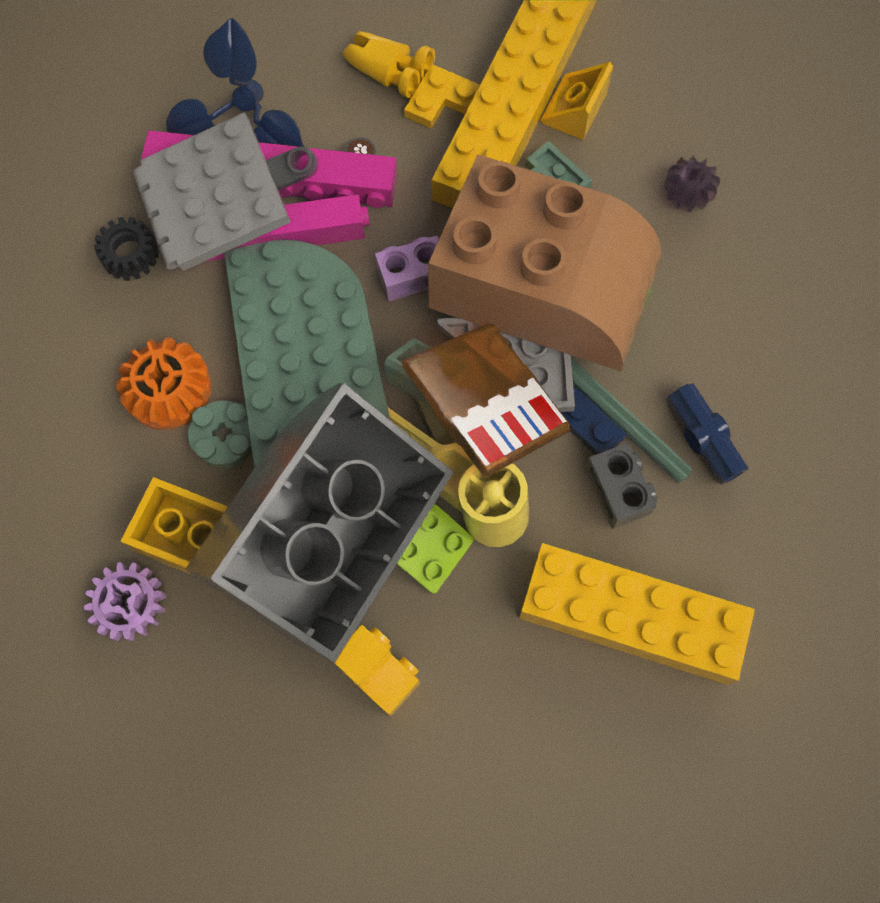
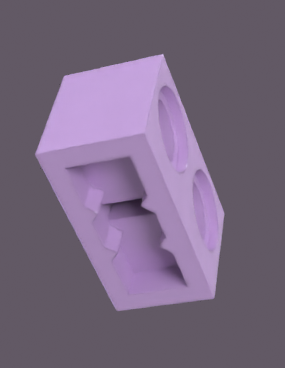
[375,236,439,302]

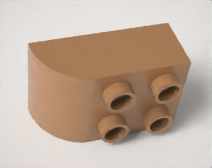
[428,154,661,372]

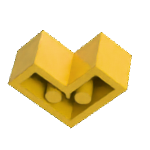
[333,625,420,717]

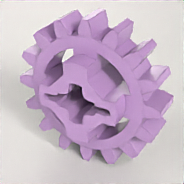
[84,562,167,642]

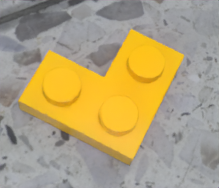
[404,64,480,129]

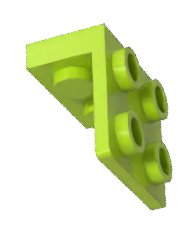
[396,503,474,594]

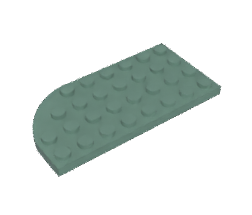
[224,239,390,467]

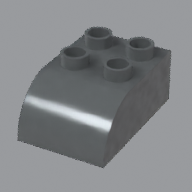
[185,383,454,663]

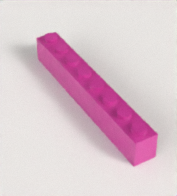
[140,130,398,208]

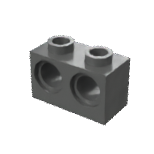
[585,443,657,529]

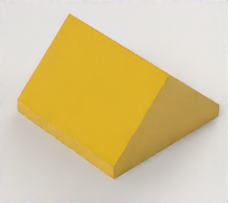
[540,62,613,140]

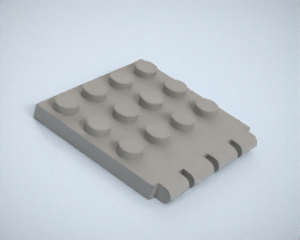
[133,112,291,271]

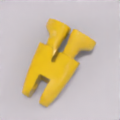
[342,30,435,99]

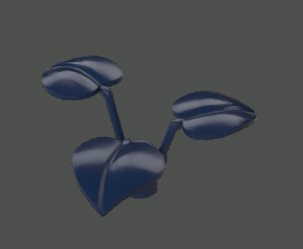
[166,17,304,147]

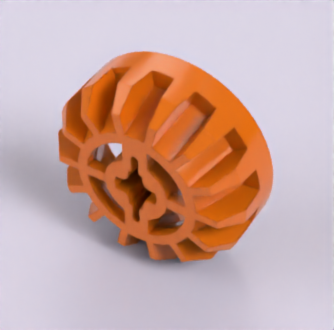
[115,337,212,430]

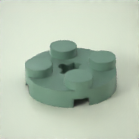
[188,400,252,469]

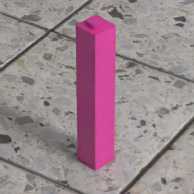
[207,194,370,261]

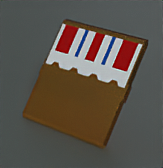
[402,323,570,477]

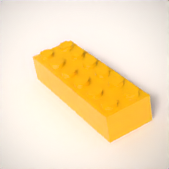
[519,543,755,685]

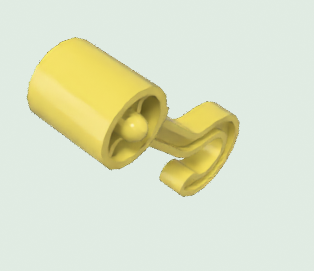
[388,407,529,547]

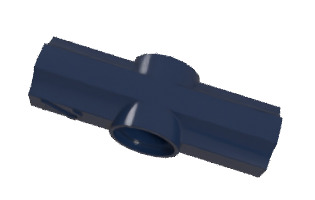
[667,383,749,485]

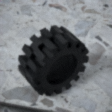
[94,217,159,281]

